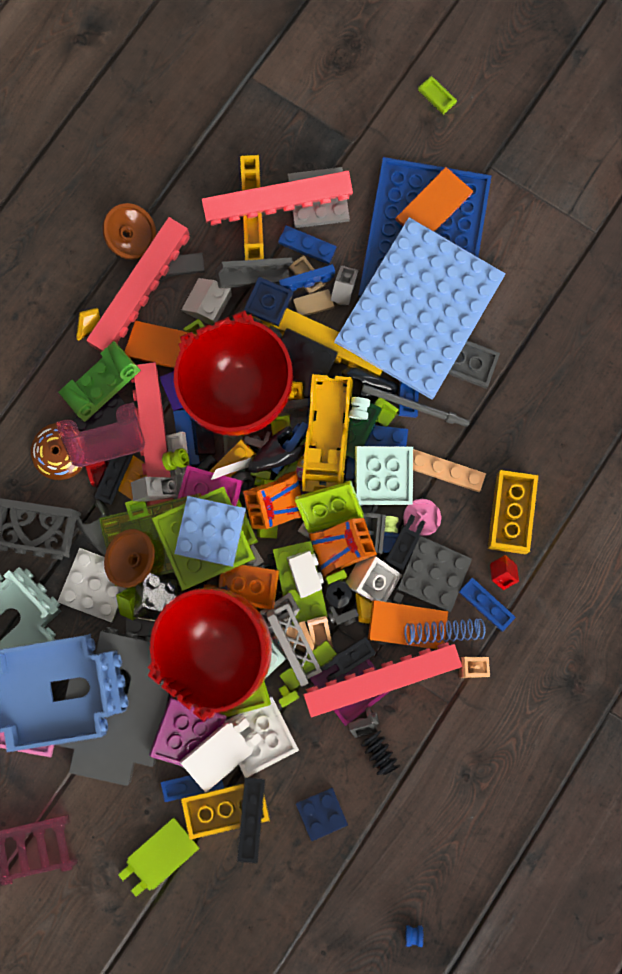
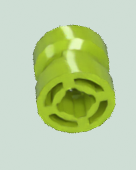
[162,448,189,471]

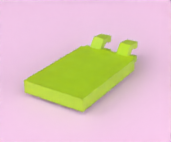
[118,817,200,897]

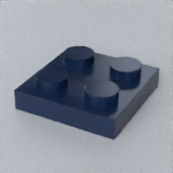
[244,277,294,327]
[296,788,348,842]

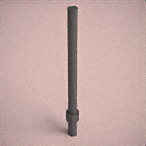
[361,384,470,427]

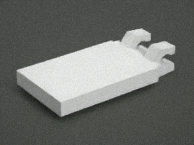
[180,716,262,793]

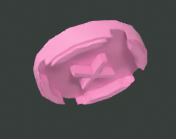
[403,499,441,537]

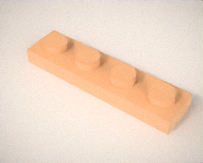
[413,449,486,492]

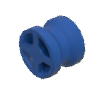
[405,925,423,947]

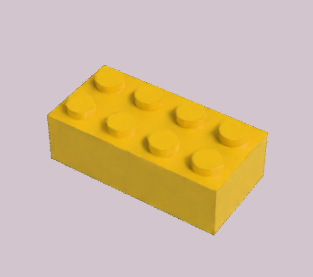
[488,470,538,554]
[181,783,270,840]

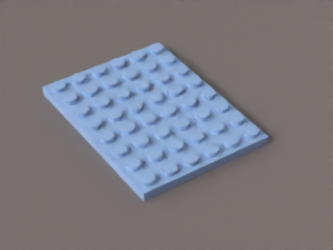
[334,217,505,400]

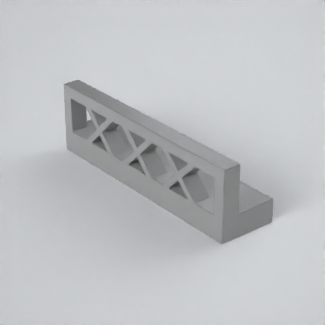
[267,602,322,687]

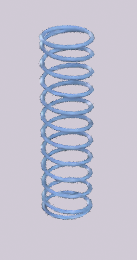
[404,618,485,645]

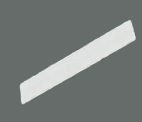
[211,457,253,480]

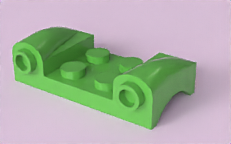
[58,341,141,422]

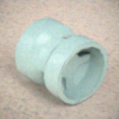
[349,397,370,420]

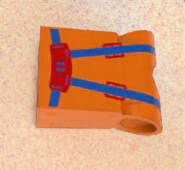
[243,471,302,529]
[308,518,377,579]

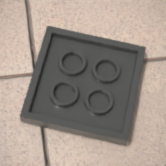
[397,536,472,612]

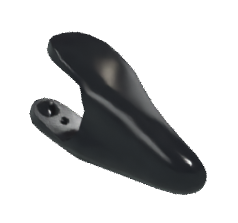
[342,367,398,400]
[248,426,305,473]

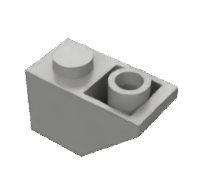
[131,477,178,502]

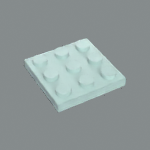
[355,446,413,505]

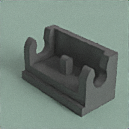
[363,513,386,554]

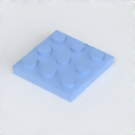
[175,496,246,567]

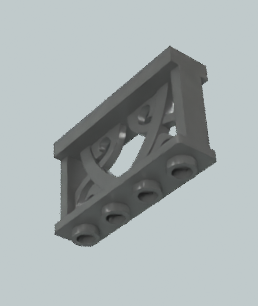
[0,498,79,560]

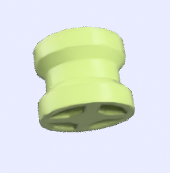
[384,516,399,533]

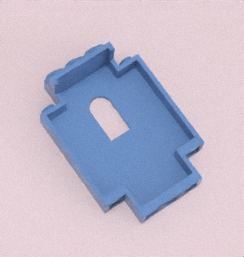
[0,634,128,752]

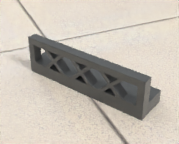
[215,257,293,288]

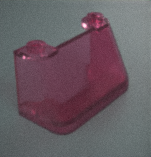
[56,403,145,467]

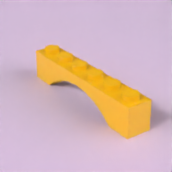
[240,155,264,260]

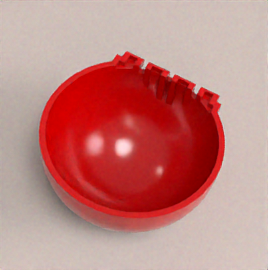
[174,310,293,436]
[147,588,272,722]

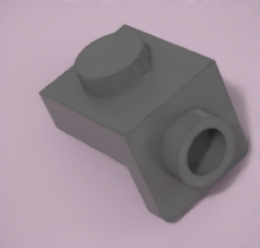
[327,606,359,626]

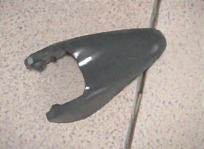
[75,499,111,556]

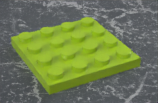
[152,486,256,591]

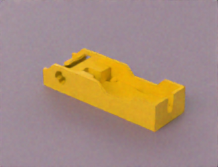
[302,374,353,493]

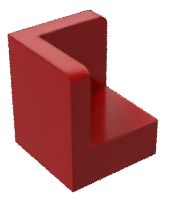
[84,456,107,487]
[490,555,519,590]

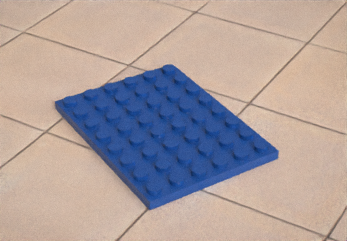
[358,157,491,298]

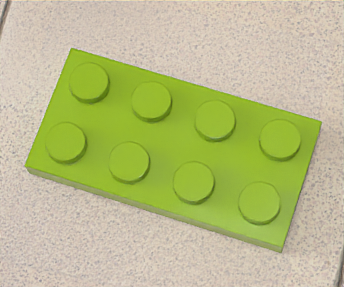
[273,541,328,624]

